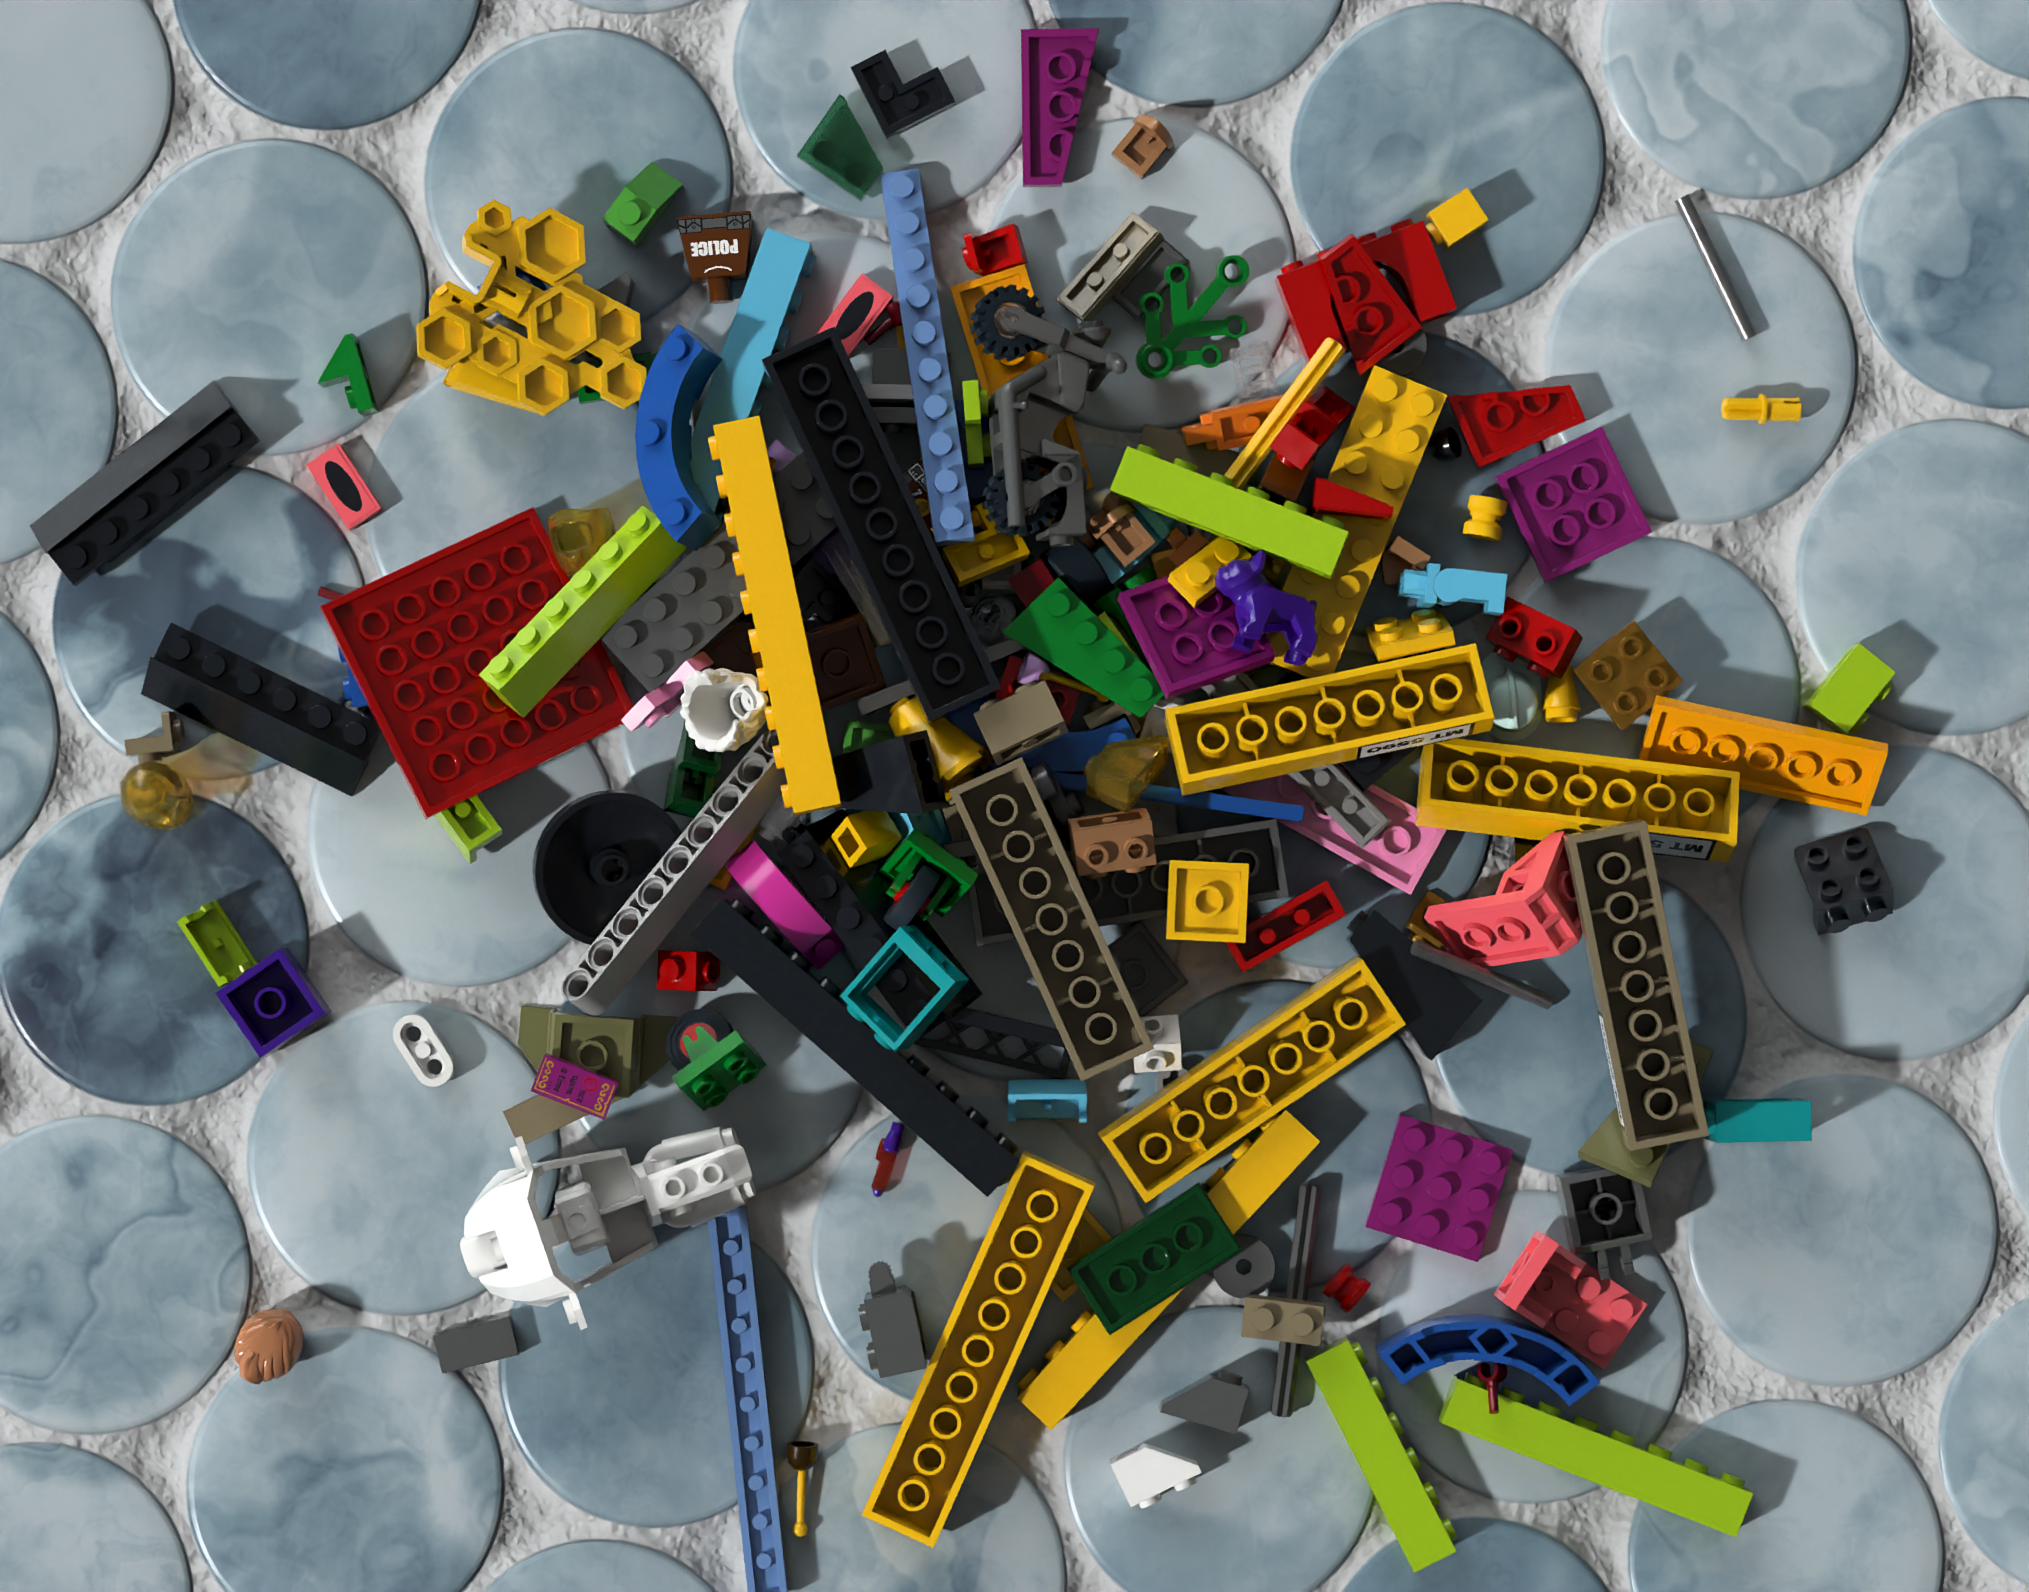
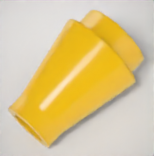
[1542,665,1581,723]

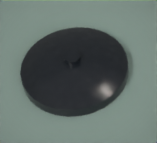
[532,790,682,945]

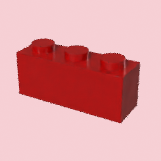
[1224,880,1346,973]

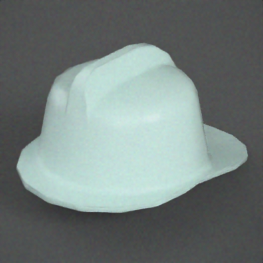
[1481,652,1542,741]

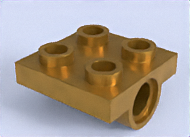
[1571,620,1683,731]

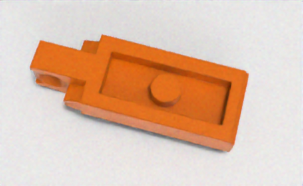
[1181,394,1284,451]

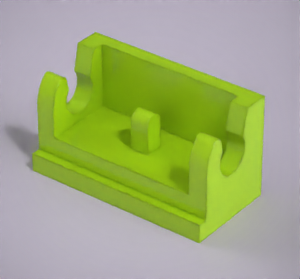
[176,900,258,987]

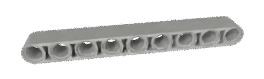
[561,729,788,1016]

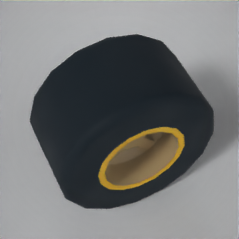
[1039,538,1111,607]

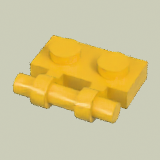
[929,503,1030,587]

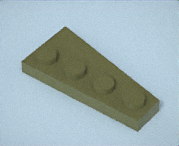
[1578,1040,1714,1188]

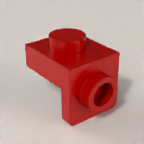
[962,224,1028,277]
[657,950,720,991]

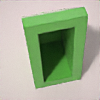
[602,162,683,248]

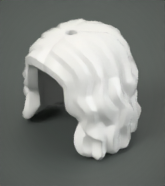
[680,668,770,753]

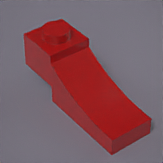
[1270,385,1356,470]

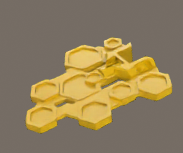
[416,200,647,417]

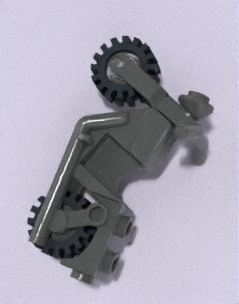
[970,285,1127,547]

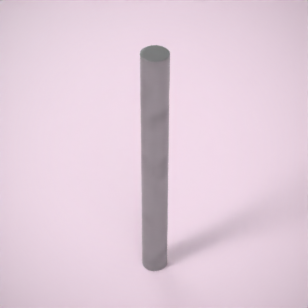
[1675,194,1757,342]
[1410,940,1553,1009]

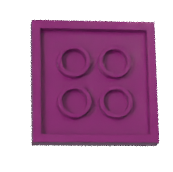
[1494,427,1652,583]
[1118,576,1276,700]
[1365,1114,1513,1262]

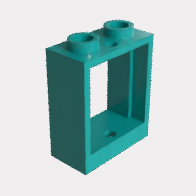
[840,925,969,1051]
[1703,1098,1812,1143]

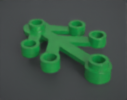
[1136,255,1249,379]

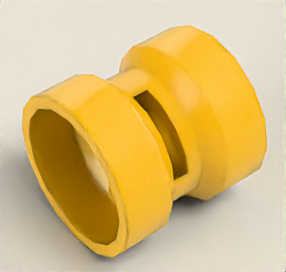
[1462,495,1508,541]

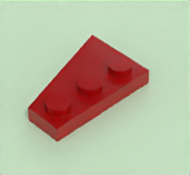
[1320,233,1422,375]
[1446,385,1586,469]

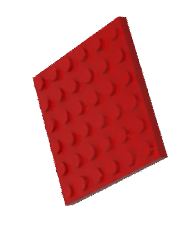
[320,507,634,820]

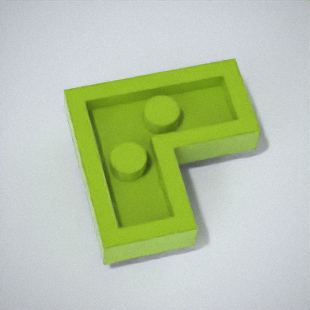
[962,380,991,468]

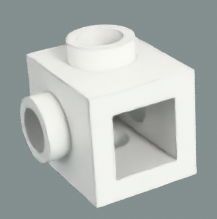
[1133,1014,1182,1073]

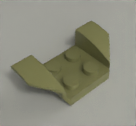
[518,1005,677,1098]

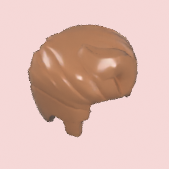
[234,1309,304,1385]

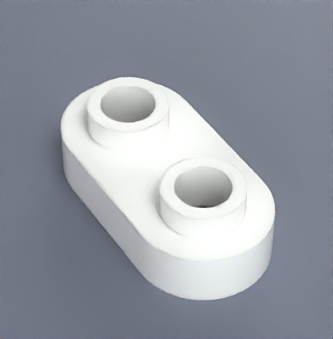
[393,1014,455,1087]

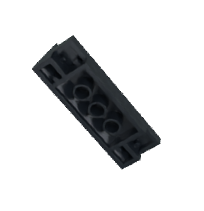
[30,381,260,586]
[141,623,381,796]
[777,809,983,1041]

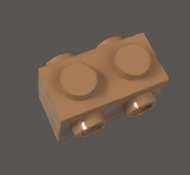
[1068,807,1157,879]

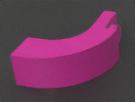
[724,840,845,970]

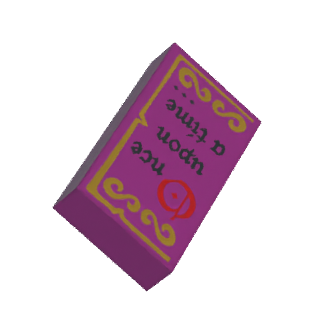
[531,1053,620,1120]

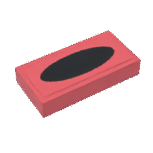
[816,274,893,357]
[306,443,383,531]

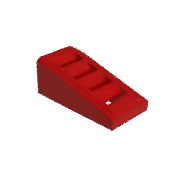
[1311,477,1394,521]

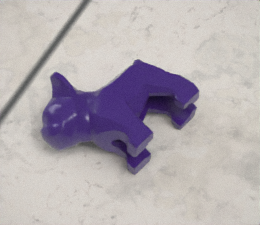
[1215,550,1318,666]

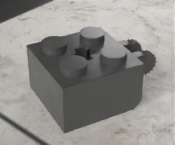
[1554,1166,1652,1280]
[858,1260,928,1378]

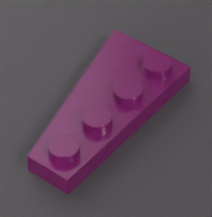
[1021,28,1099,187]

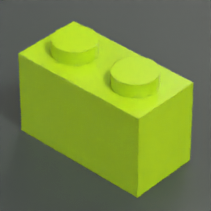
[1804,643,1896,734]

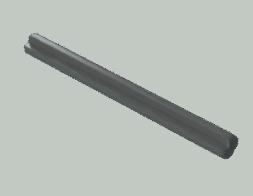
[1271,1184,1321,1418]

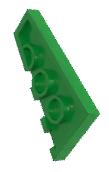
[1002,577,1164,718]

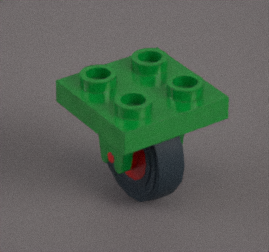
[879,829,978,930]
[666,1009,767,1111]

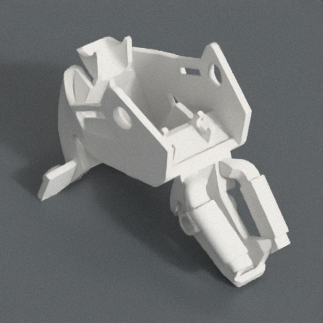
[460,1127,756,1330]

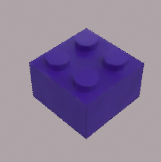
[215,948,332,1058]

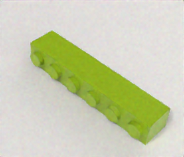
[1110,444,1349,580]
[479,505,687,718]
[1304,1336,1458,1573]

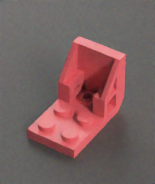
[1424,831,1582,967]
[1493,1230,1648,1369]

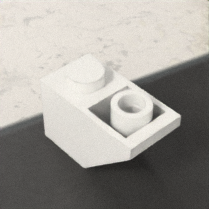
[1110,1443,1202,1509]

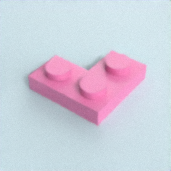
[621,651,714,732]

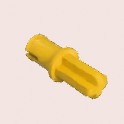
[1721,394,1801,425]

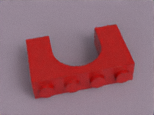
[1275,218,1457,364]

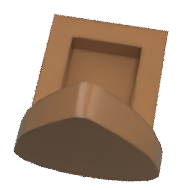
[1111,115,1174,180]
[1092,504,1156,568]
[1381,536,1431,586]

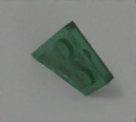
[797,94,883,202]

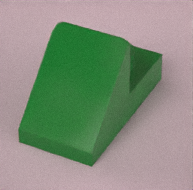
[318,333,379,417]

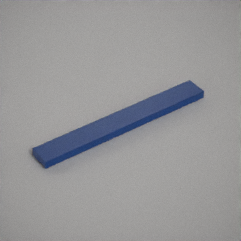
[991,763,1306,822]

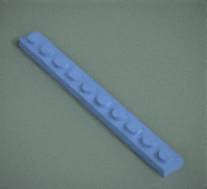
[880,169,975,547]
[708,1205,788,1592]

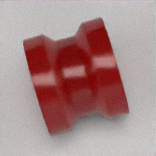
[1322,1263,1371,1313]

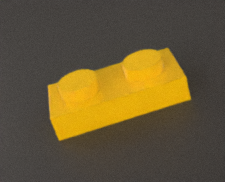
[1168,536,1253,608]

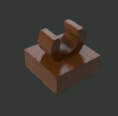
[1165,527,1209,568]

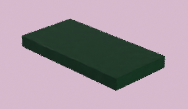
[1066,1182,1242,1335]

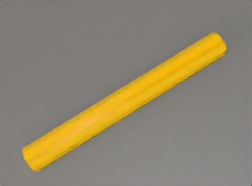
[1224,337,1345,490]

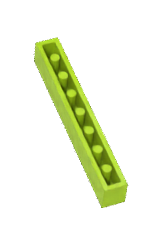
[1438,1372,1753,1538]

